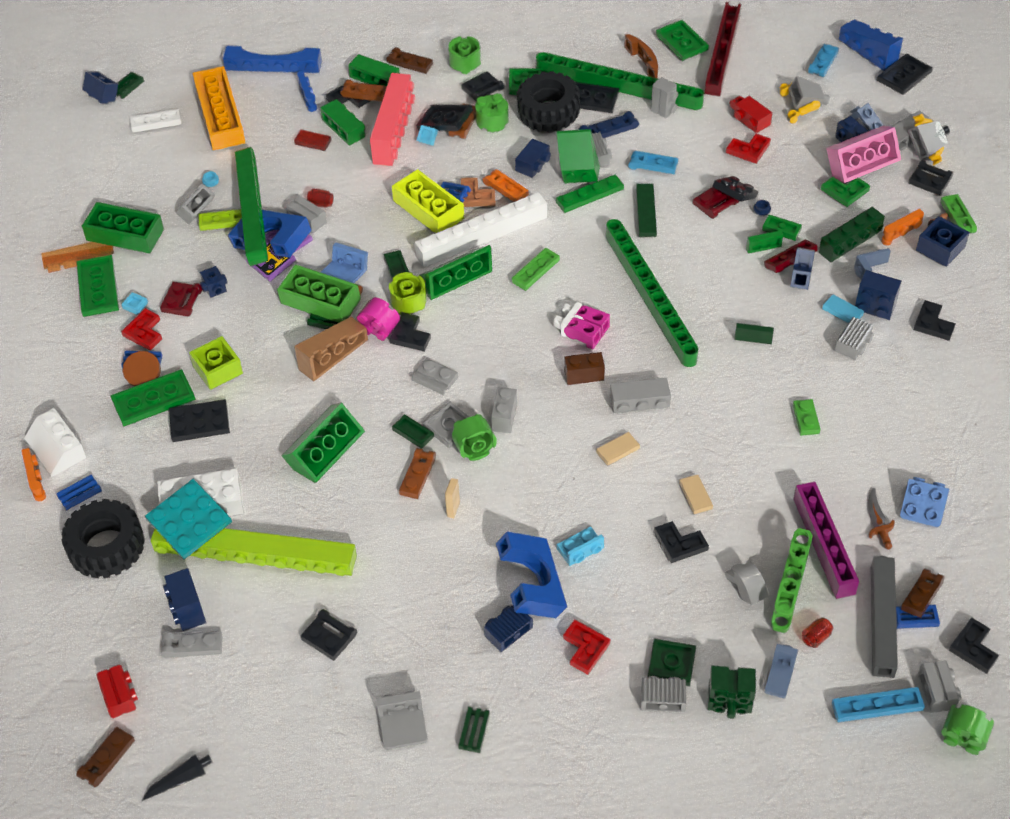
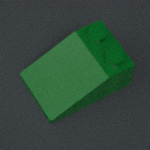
[557,129,600,183]

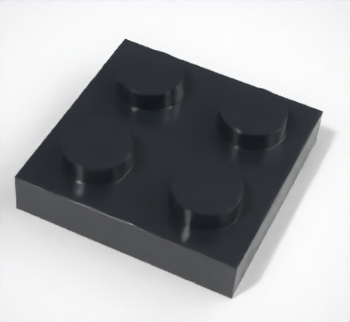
[712,176,759,202]

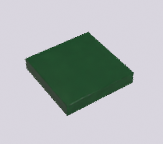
[647,639,696,686]

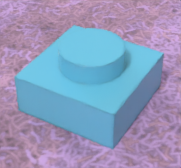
[416,125,438,146]
[122,292,148,315]

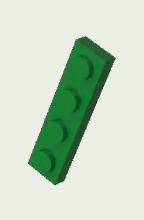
[556,174,624,213]

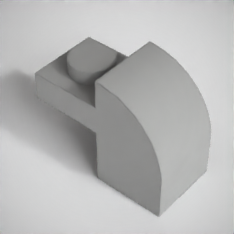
[725,562,769,605]

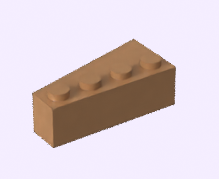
[294,317,368,382]

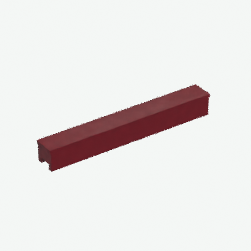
[704,2,741,96]

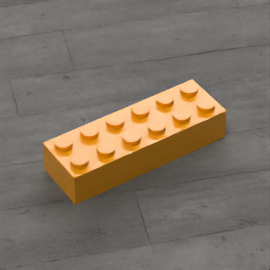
[192,66,246,150]

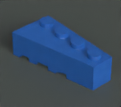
[839,19,903,71]

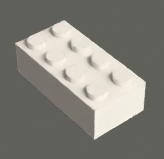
[157,468,244,516]

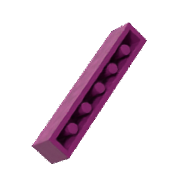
[793,481,859,599]

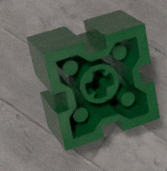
[708,665,756,719]

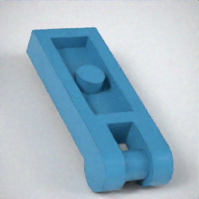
[808,44,839,77]
[628,151,679,175]

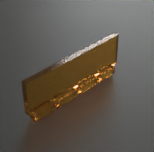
[41,242,114,273]

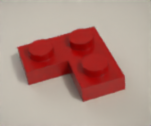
[726,133,771,164]
[121,308,162,351]
[563,619,611,675]

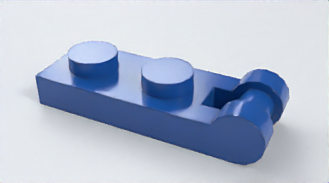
[297,71,317,112]

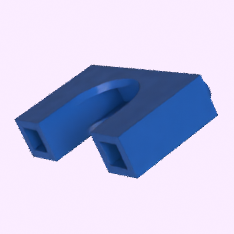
[228,210,312,258]
[496,531,567,618]

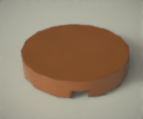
[123,351,161,387]

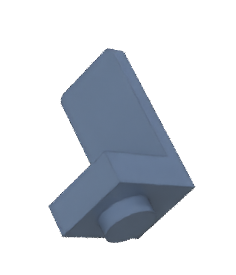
[850,103,884,131]
[854,248,891,280]
[764,644,798,698]

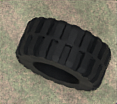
[517,71,580,133]
[61,499,145,578]

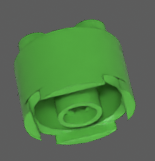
[448,36,481,74]
[475,93,509,132]
[452,414,497,461]
[942,704,994,755]

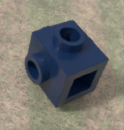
[199,266,228,298]

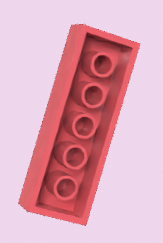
[370,73,415,166]

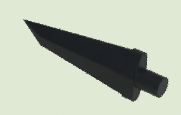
[142,754,213,801]

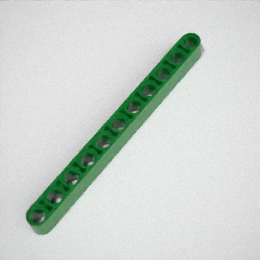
[536,52,704,110]
[235,147,268,266]
[606,219,699,367]

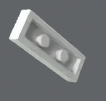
[130,109,182,132]

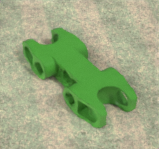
[771,528,813,633]

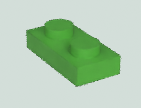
[793,399,821,436]

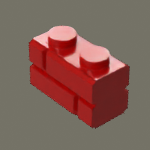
[96,665,138,718]

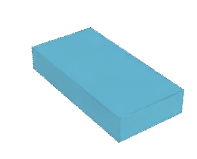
[822,294,864,323]

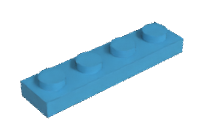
[832,687,925,723]

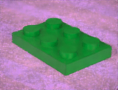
[656,20,709,61]

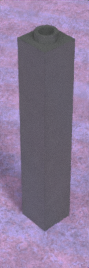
[870,556,898,678]

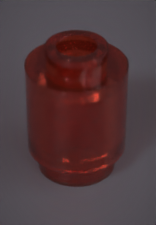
[307,188,334,208]
[802,617,833,648]

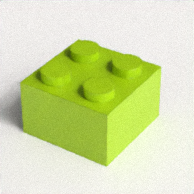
[189,336,243,390]

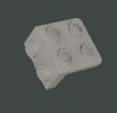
[376,691,427,749]

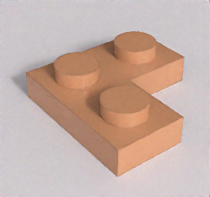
[461,178,496,207]

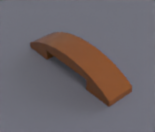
[624,34,658,78]

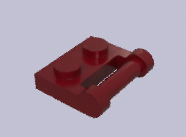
[693,187,739,219]
[160,281,203,317]

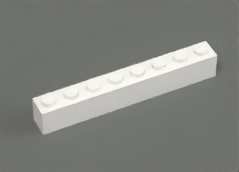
[415,192,547,268]

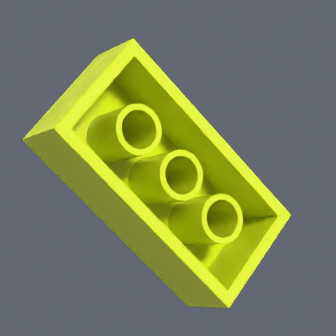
[392,169,464,233]

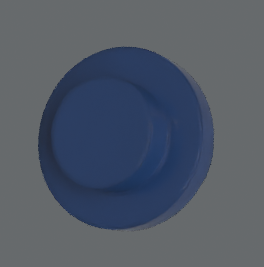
[753,200,771,216]

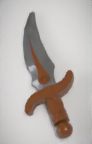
[868,488,895,550]

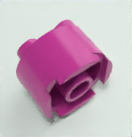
[356,297,400,341]

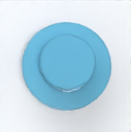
[202,171,219,187]

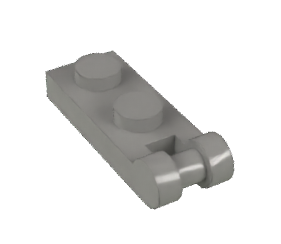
[161,632,223,658]

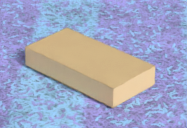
[596,432,640,466]
[679,475,713,514]
[445,478,460,518]

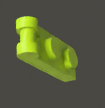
[199,209,242,231]

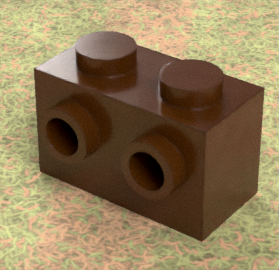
[564,352,605,385]

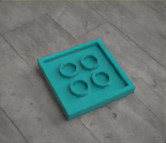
[145,479,232,560]

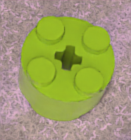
[389,272,426,315]

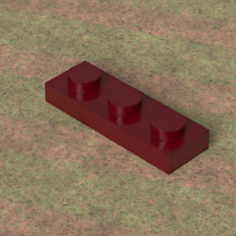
[764,239,818,273]

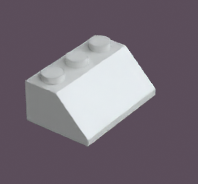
[24,408,86,477]

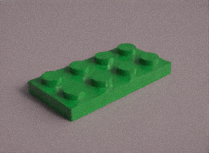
[77,255,119,317]
[110,369,196,427]

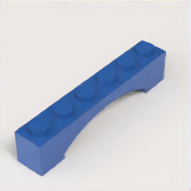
[223,46,322,73]

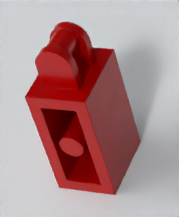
[729,95,773,133]

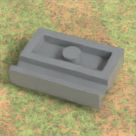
[412,358,458,395]

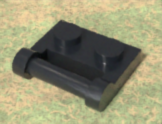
[462,71,505,102]
[908,160,954,196]
[301,609,357,661]

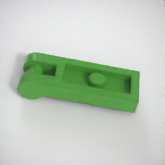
[940,194,977,234]

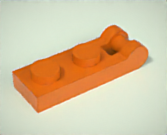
[483,169,529,202]
[881,209,924,245]
[21,448,46,502]

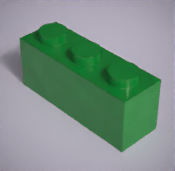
[348,54,400,86]
[320,99,366,146]

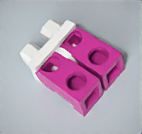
[554,302,610,350]

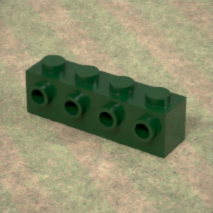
[819,206,885,263]

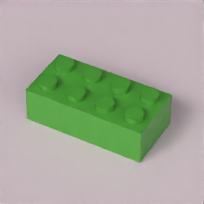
[277,264,361,323]

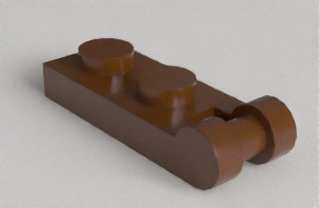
[386,47,433,74]
[901,568,945,618]
[76,726,135,787]

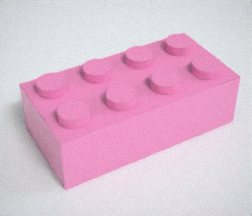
[826,126,901,183]

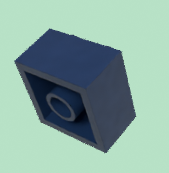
[916,216,970,267]
[855,270,902,320]
[163,568,207,631]

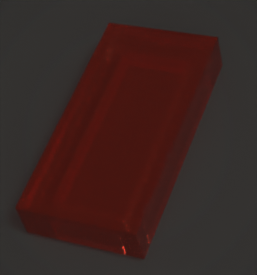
[294,130,332,151]

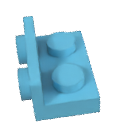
[556,526,604,566]

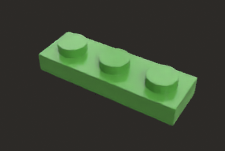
[512,248,560,291]

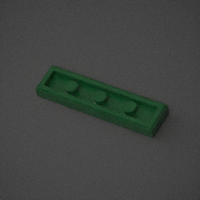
[636,184,657,237]

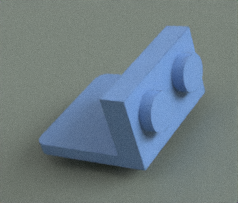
[320,243,368,283]
[900,477,949,527]

